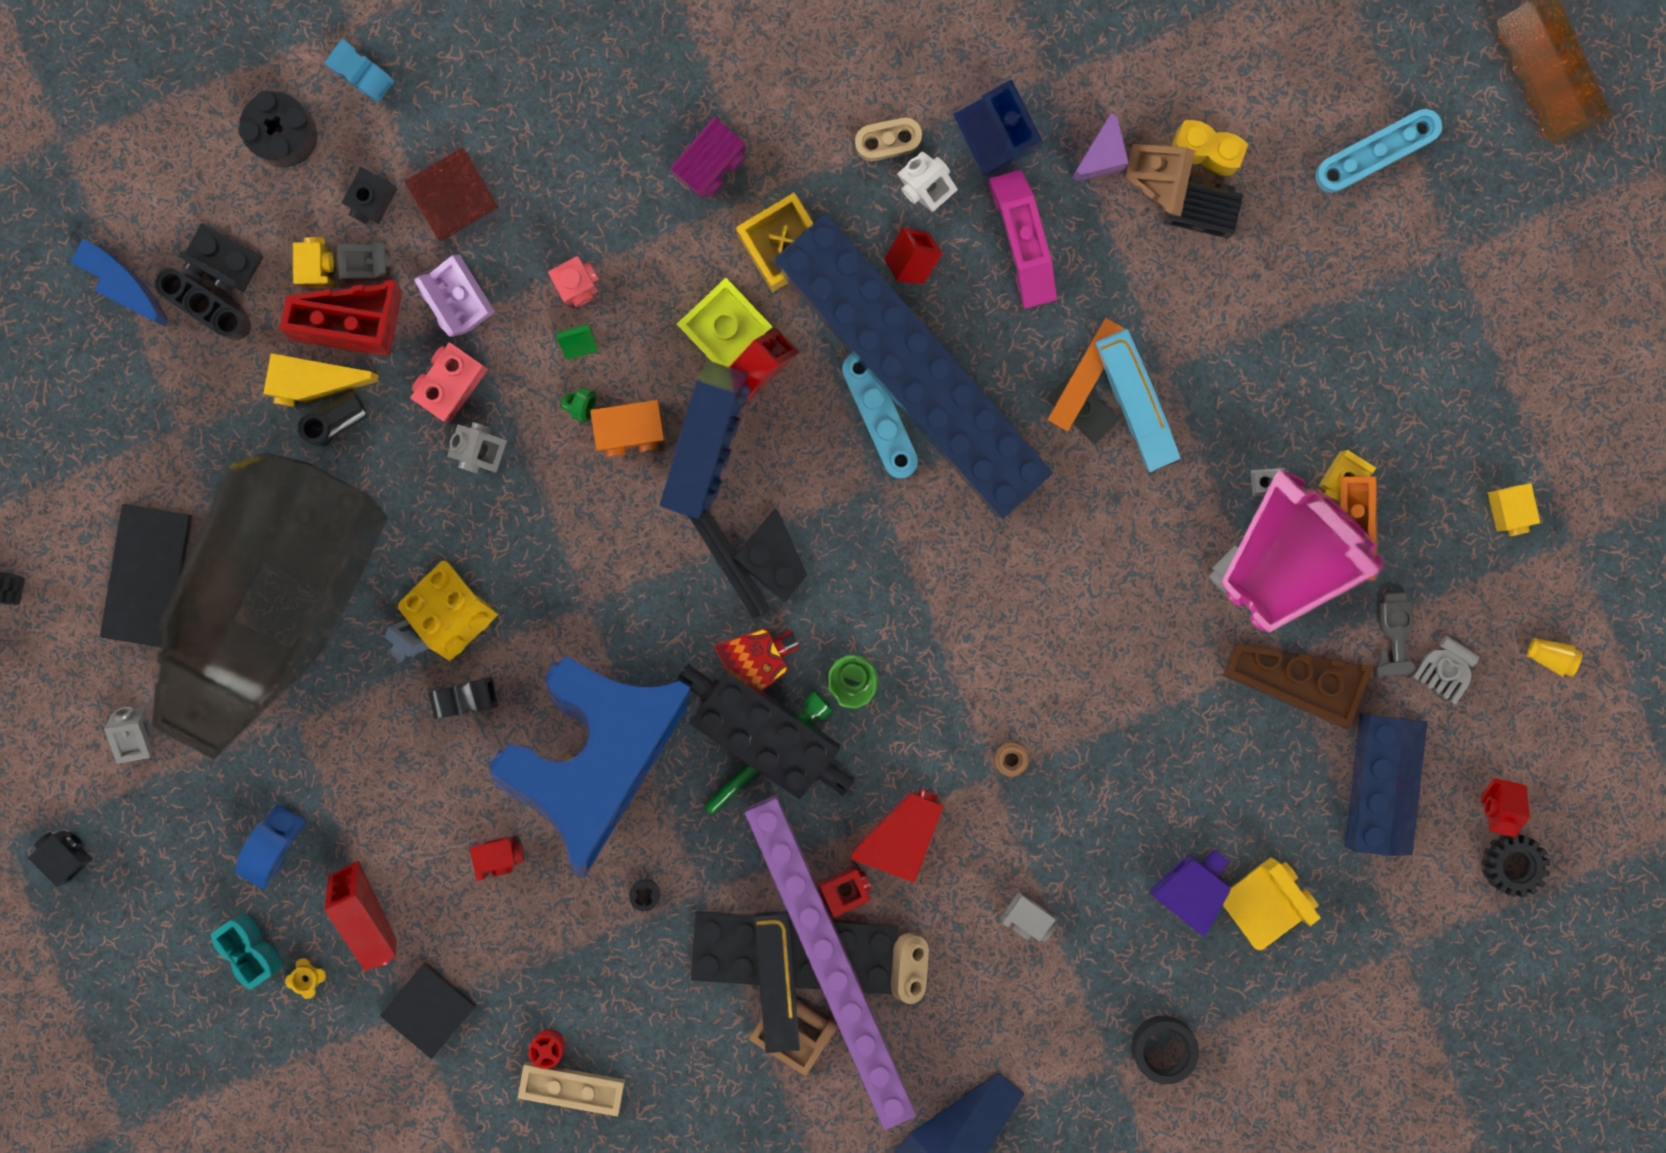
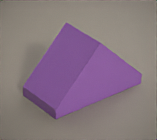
[1072,113,1128,181]

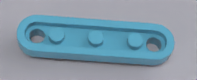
[1315,109,1442,193]
[842,354,918,479]

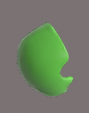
[828,654,879,709]

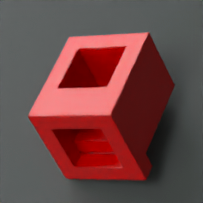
[1480,778,1530,837]
[469,835,525,881]
[816,866,871,918]

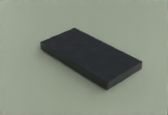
[100,504,192,648]

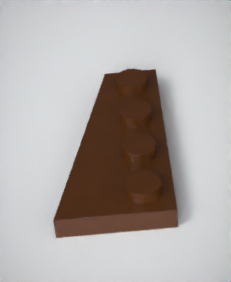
[1222,643,1374,729]

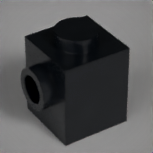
[341,167,397,225]
[28,830,93,887]

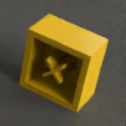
[736,192,813,293]

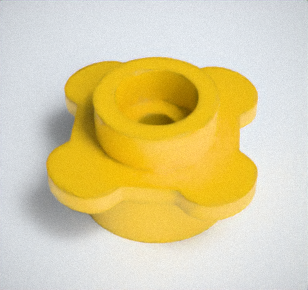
[285,958,326,999]

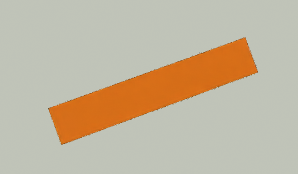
[1047,318,1124,432]

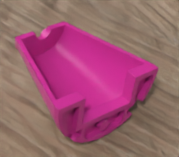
[1220,470,1384,633]

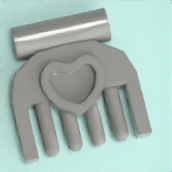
[1411,635,1479,705]

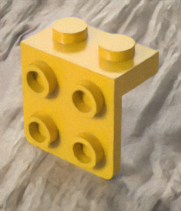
[398,561,499,661]
[1223,857,1321,950]

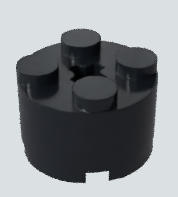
[238,91,318,168]

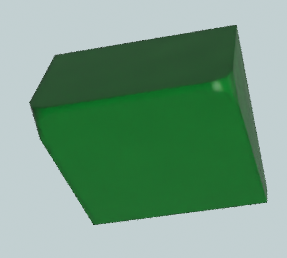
[556,324,598,360]

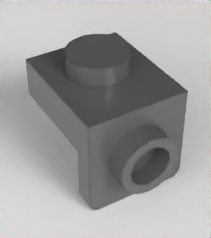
[335,241,390,281]

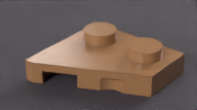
[1125,144,1195,216]

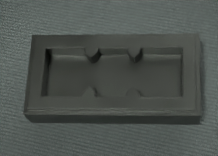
[1046,373,1119,444]

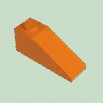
[1340,477,1378,580]

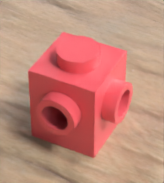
[548,256,599,307]

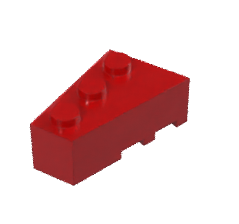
[279,280,402,357]

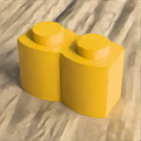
[1171,120,1248,176]

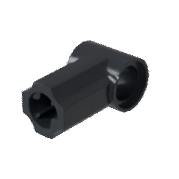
[297,391,369,447]

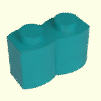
[211,913,282,990]

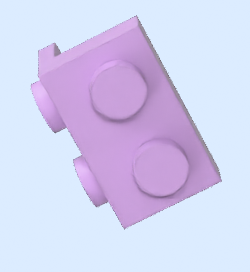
[414,254,495,337]

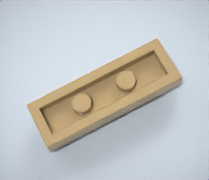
[518,1062,625,1117]

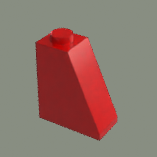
[729,329,800,408]
[850,788,943,883]
[324,861,397,972]

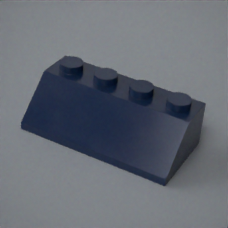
[1345,713,1428,856]

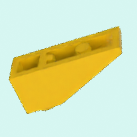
[263,353,379,407]

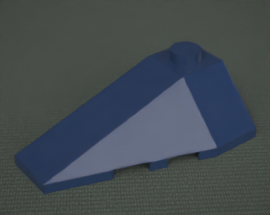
[894,1072,1025,1153]

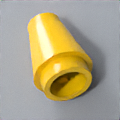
[1526,638,1583,677]

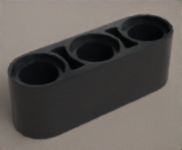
[155,268,251,340]

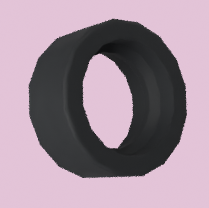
[1131,1015,1199,1085]

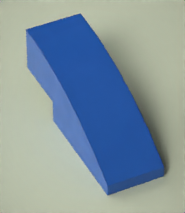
[71,238,168,326]

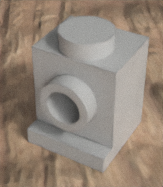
[1000,891,1056,943]

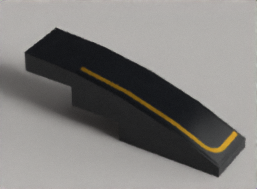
[754,911,800,1053]

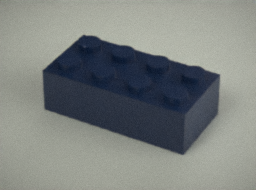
[659,361,751,519]

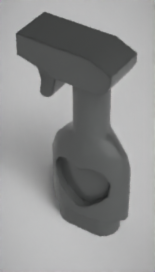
[1374,593,1416,676]

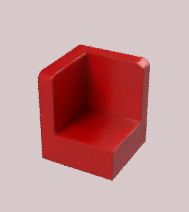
[885,228,943,284]

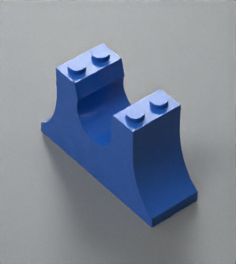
[489,655,691,878]

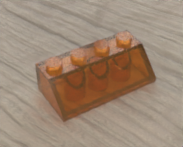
[1496,0,1613,145]

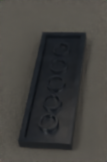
[691,911,898,994]

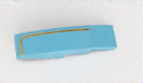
[1095,329,1181,472]

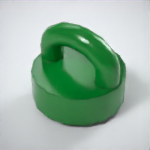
[560,387,597,423]

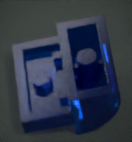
[953,79,1043,176]

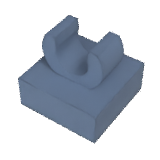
[384,620,429,662]

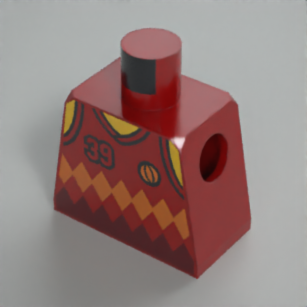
[714,627,800,691]

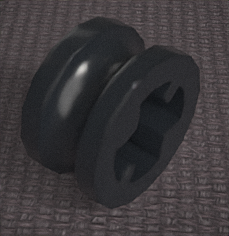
[629,879,660,912]

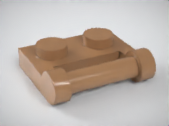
[749,1000,838,1076]

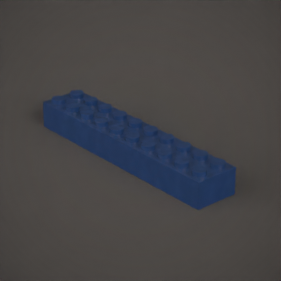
[771,213,1053,519]

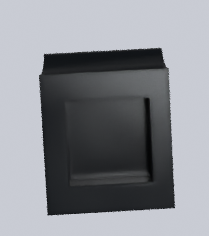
[428,676,498,719]

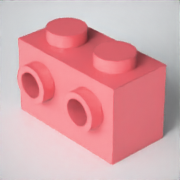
[410,342,488,424]

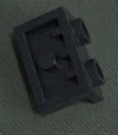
[176,223,263,293]

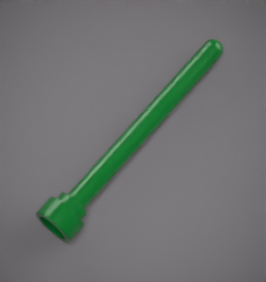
[705,691,833,814]

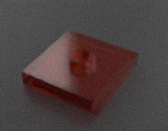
[405,147,499,242]

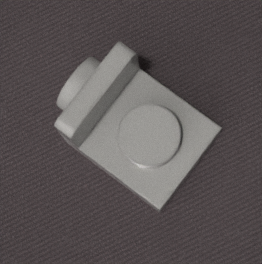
[104,707,153,764]

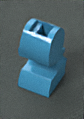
[324,38,395,103]

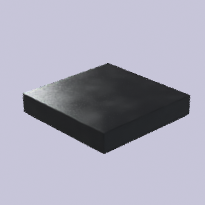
[380,962,477,1059]

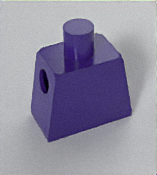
[1148,850,1231,937]

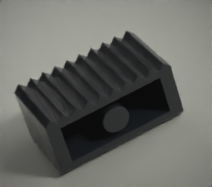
[1163,176,1243,239]

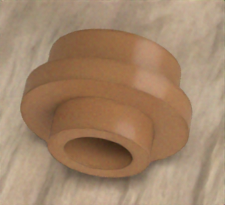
[995,743,1029,777]

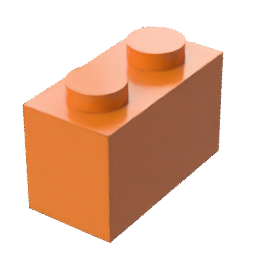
[590,400,667,458]

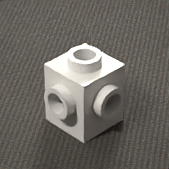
[897,151,958,212]

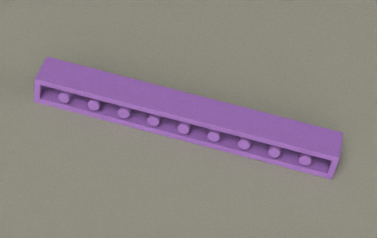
[744,794,916,1130]

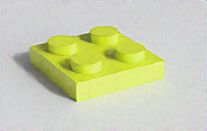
[677,278,773,367]

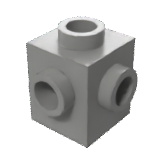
[447,422,507,474]

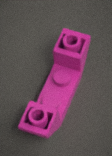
[988,170,1057,309]

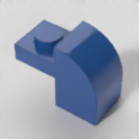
[235,804,306,890]

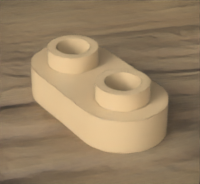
[855,118,922,161]
[891,934,929,1004]

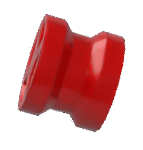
[528,1030,565,1069]

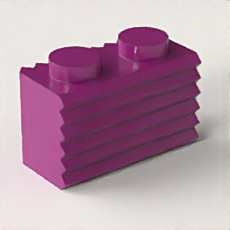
[670,117,746,200]

